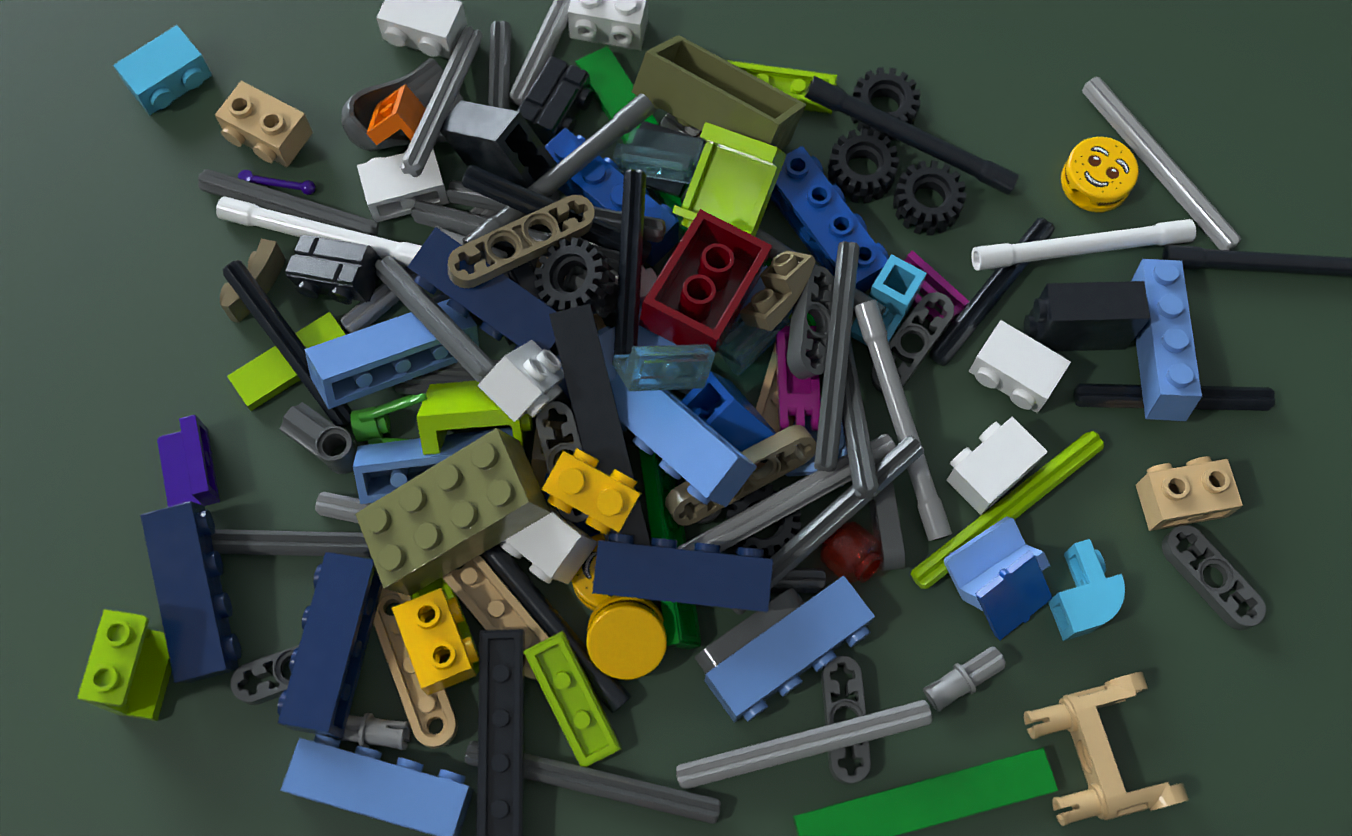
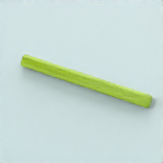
[911,431,1104,589]

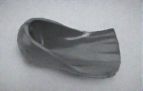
[341,58,464,152]

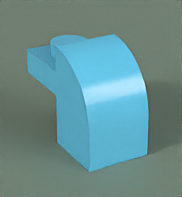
[850,254,927,346]
[1048,539,1125,641]

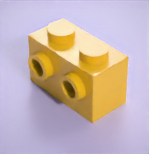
[541,448,641,535]
[392,588,480,695]

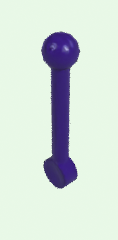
[238,170,316,195]

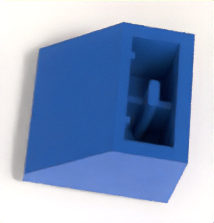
[681,371,776,452]

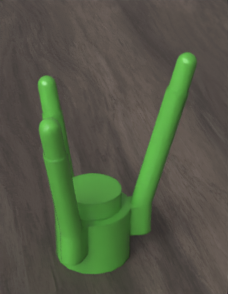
[351,393,427,444]

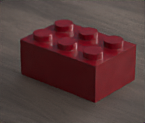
[639,209,772,362]

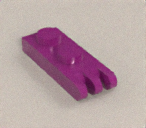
[775,326,821,431]

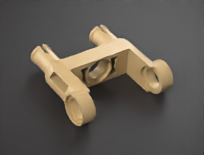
[1024,672,1189,826]

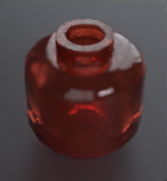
[820,521,883,583]

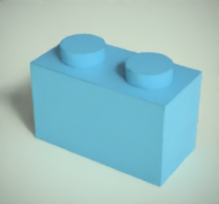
[113,25,212,115]

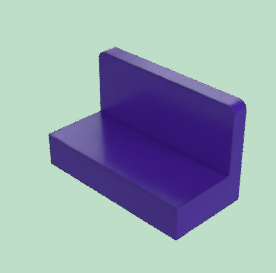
[157,414,220,507]

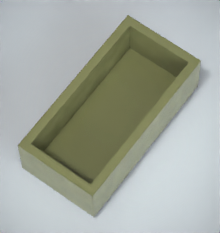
[632,35,806,150]
[355,428,551,596]

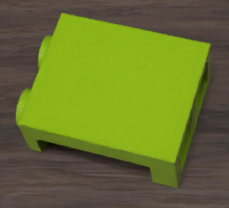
[672,122,787,236]
[416,380,533,455]
[77,609,172,721]

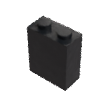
[440,100,557,188]
[1024,281,1150,352]

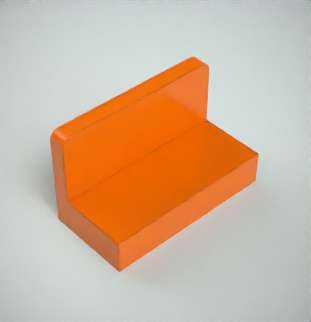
[366,84,426,146]

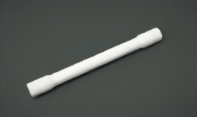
[216,196,422,267]
[971,219,1196,271]

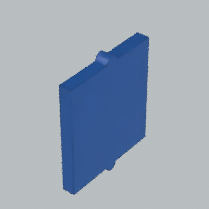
[975,550,1053,640]

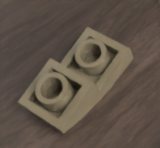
[220,238,285,323]
[739,251,816,331]

